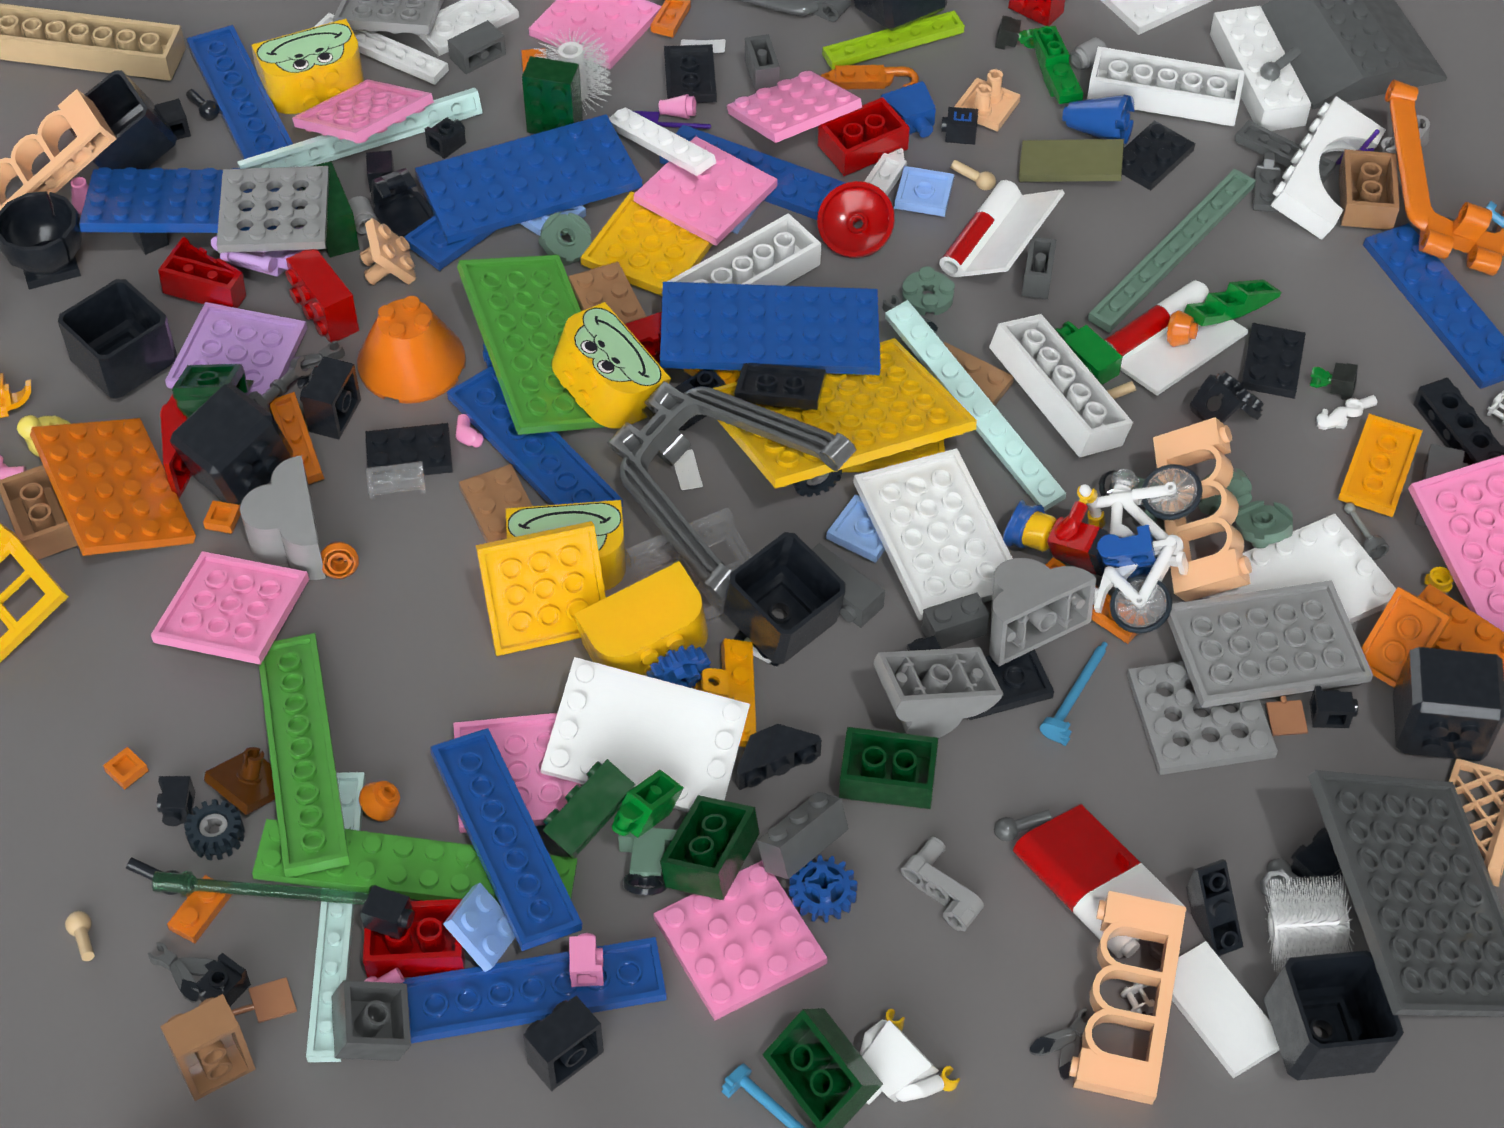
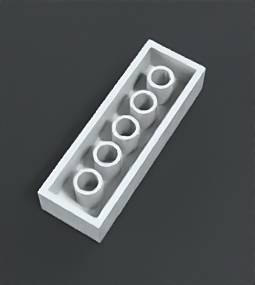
[1210,6,1311,131]
[1087,46,1245,126]
[667,213,821,286]
[989,314,1133,458]

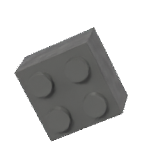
[331,980,411,1061]

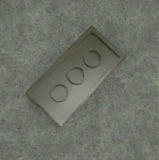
[1019,139,1124,182]

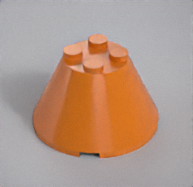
[357,296,466,404]

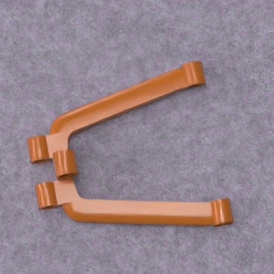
[1385,80,1504,276]

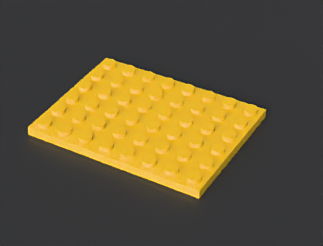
[713,338,977,489]

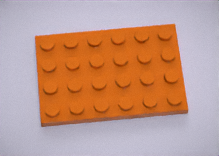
[30,418,196,556]

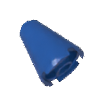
[1062,95,1134,144]

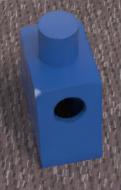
[881,81,936,138]

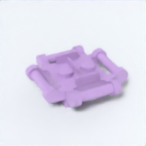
[211,226,319,277]

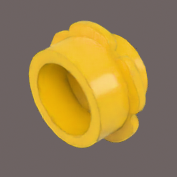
[1424,567,1453,593]

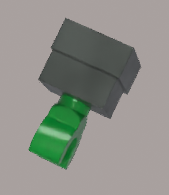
[995,15,1035,50]
[1310,363,1358,400]

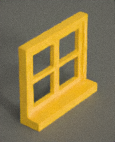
[0,523,69,663]

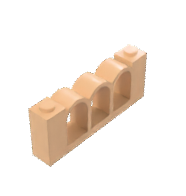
[0,89,117,210]
[1153,417,1252,602]
[1069,891,1186,1105]

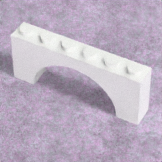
[1271,96,1386,240]

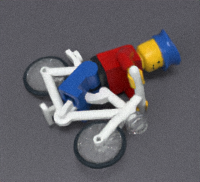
[1003,464,1203,634]

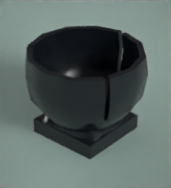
[0,191,82,290]

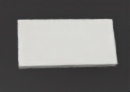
[418,0,519,56]
[1156,941,1280,1078]

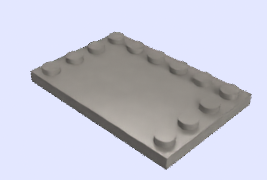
[1164,580,1373,708]

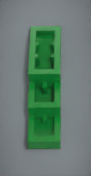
[1184,279,1282,326]

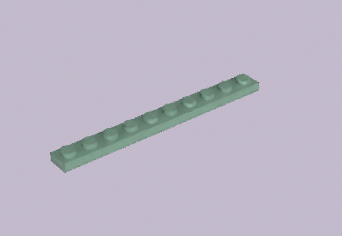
[1088,169,1256,333]

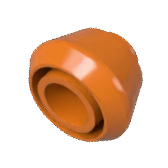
[1167,310,1198,347]
[321,541,359,579]
[359,781,400,822]

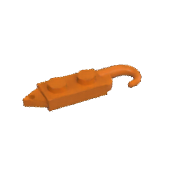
[820,65,919,90]

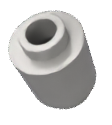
[1070,37,1107,70]
[348,196,377,234]

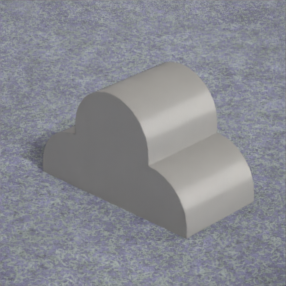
[240,455,326,580]
[989,558,1096,666]
[873,647,1003,738]

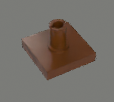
[204,747,275,815]

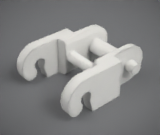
[1487,390,1504,425]
[1120,983,1155,1014]

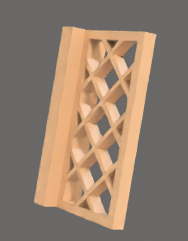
[1449,758,1504,887]

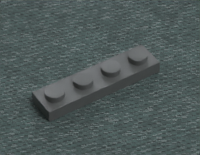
[1234,120,1337,184]

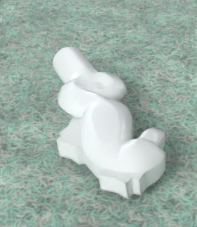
[1316,395,1377,431]

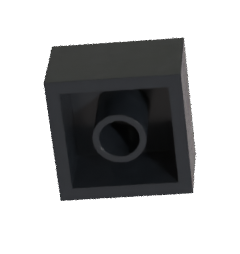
[300,356,361,440]
[523,995,604,1092]

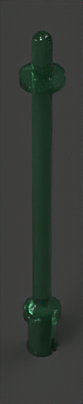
[152,871,377,905]

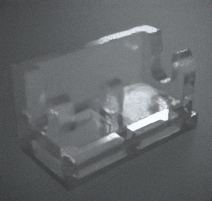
[365,461,427,501]

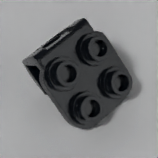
[371,168,433,237]
[1190,371,1264,423]

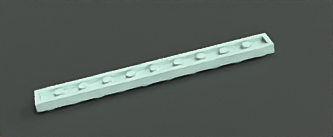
[237,87,483,169]
[885,300,1066,511]
[306,772,366,1062]

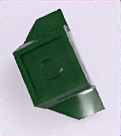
[172,364,254,418]

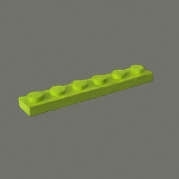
[822,10,965,70]

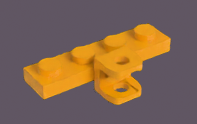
[694,638,756,747]

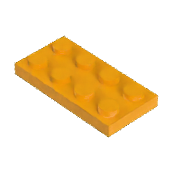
[1338,414,1423,517]

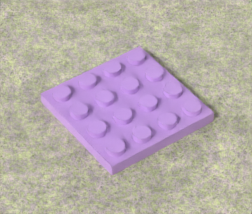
[165,302,307,408]

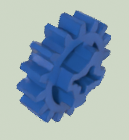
[646,645,711,688]
[789,855,858,923]

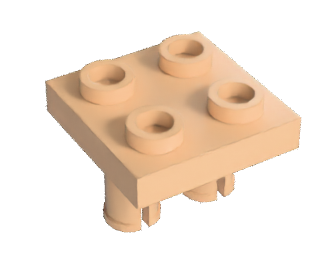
[954,69,1021,132]
[360,218,416,285]

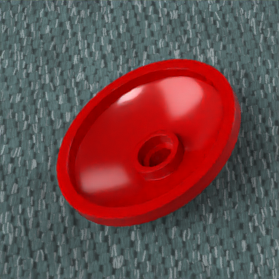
[817,181,895,258]

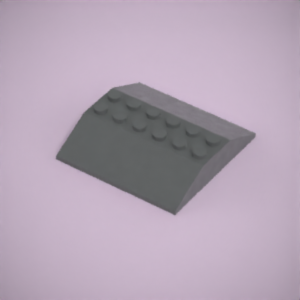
[1261,0,1447,110]

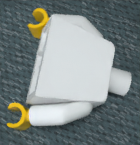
[859,1009,960,1105]

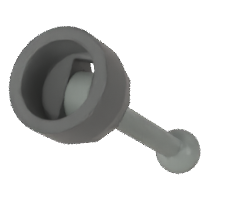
[1344,503,1389,560]

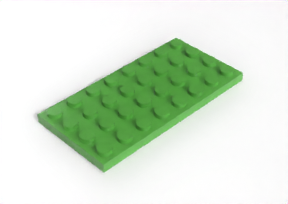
[457,255,605,435]

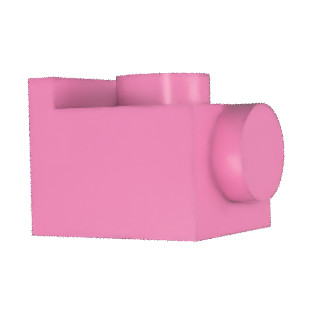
[569,933,604,987]

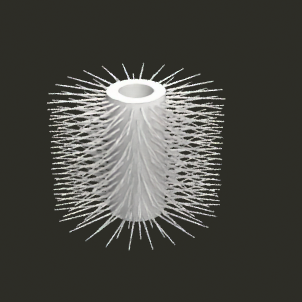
[534,28,612,115]
[1265,875,1354,974]

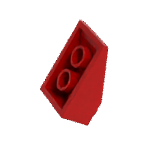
[160,394,192,499]

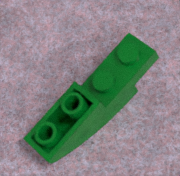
[1032,26,1083,104]

